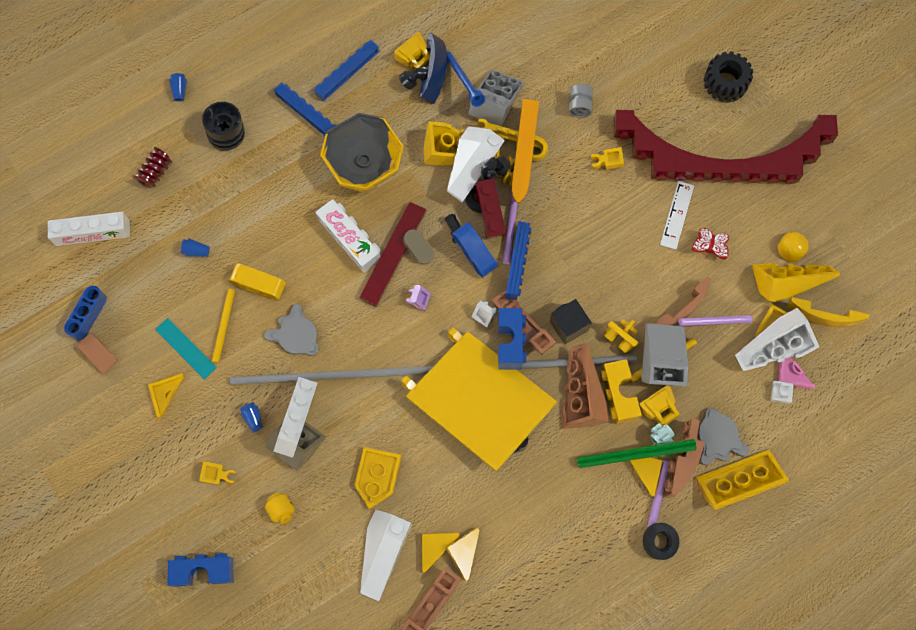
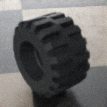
[703,51,753,102]

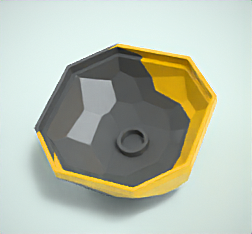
[320,113,404,192]

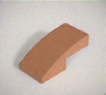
[76,332,118,374]

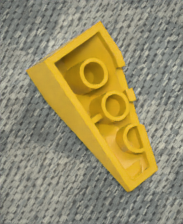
[423,121,500,166]
[752,263,840,302]

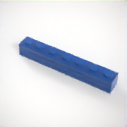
[314,40,379,102]
[274,82,336,136]
[505,221,532,300]

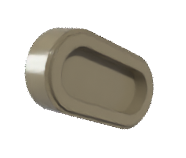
[403,229,434,264]

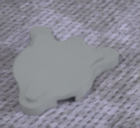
[264,304,319,356]
[698,408,749,465]

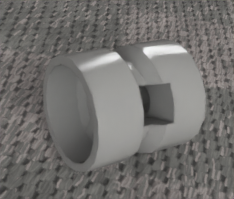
[568,84,593,118]

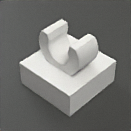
[471,301,497,328]
[770,381,794,404]

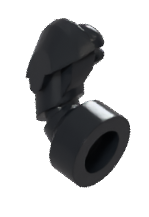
[399,66,429,90]
[480,156,511,180]

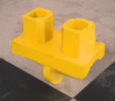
[604,319,640,353]

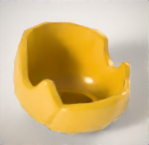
[777,232,809,262]

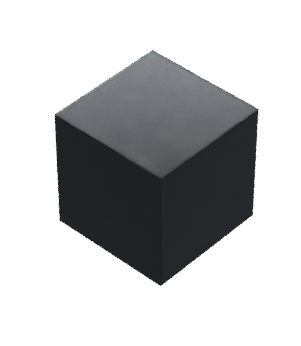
[550,299,592,345]

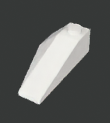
[447,126,505,202]
[735,308,819,371]
[360,509,412,601]

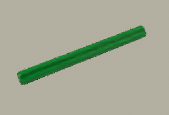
[577,439,697,468]

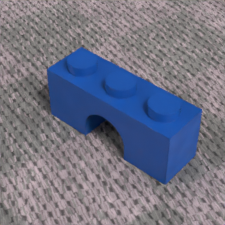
[498,308,526,370]
[167,553,234,587]

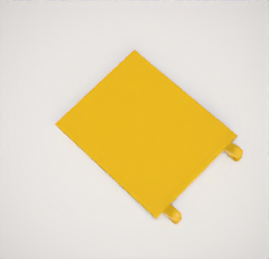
[402,328,557,472]

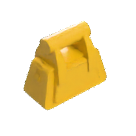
[394,32,430,70]
[639,385,680,426]

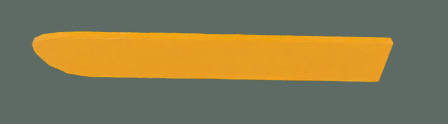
[512,99,539,203]

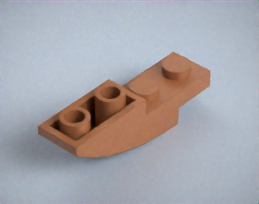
[665,419,704,498]

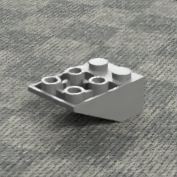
[468,69,524,126]
[641,323,688,386]

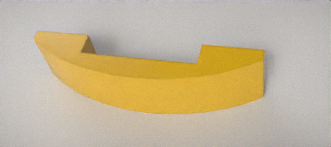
[787,297,870,327]

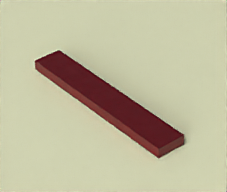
[359,202,426,307]

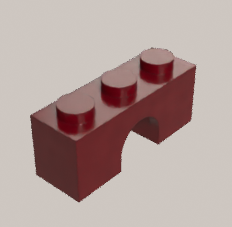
[475,178,506,239]

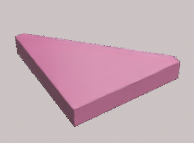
[778,357,815,389]

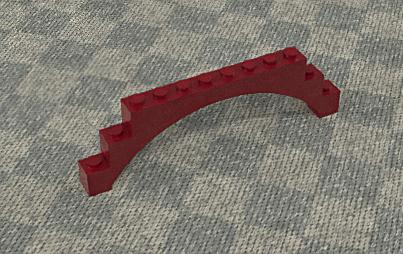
[614,110,838,184]

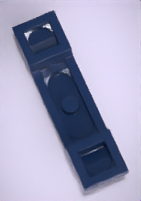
[420,33,447,104]

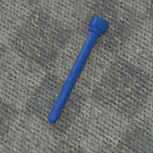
[447,51,485,107]

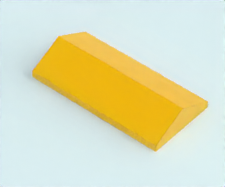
[696,450,789,510]

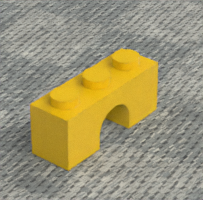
[600,359,642,424]

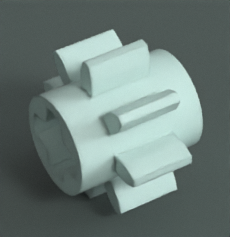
[650,423,675,445]

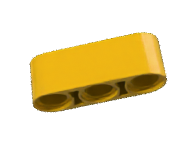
[229,263,286,301]

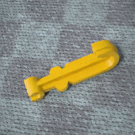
[477,119,548,162]

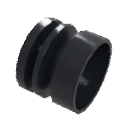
[202,101,245,151]

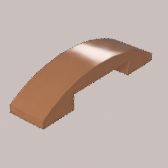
[655,276,710,326]
[492,289,556,355]
[400,566,462,630]

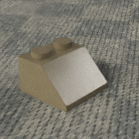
[266,421,326,471]

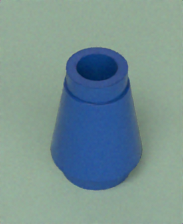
[169,73,187,102]
[181,238,210,257]
[240,402,263,433]

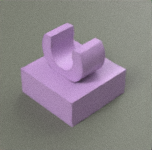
[406,285,431,310]

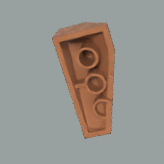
[561,343,609,429]

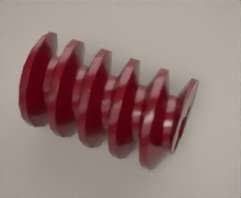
[133,147,173,188]

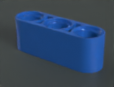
[452,222,498,278]
[64,286,107,341]

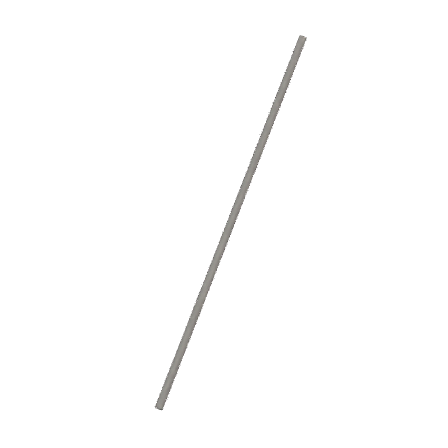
[230,355,637,385]

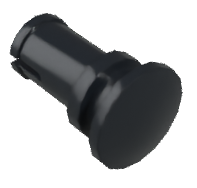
[445,214,461,244]

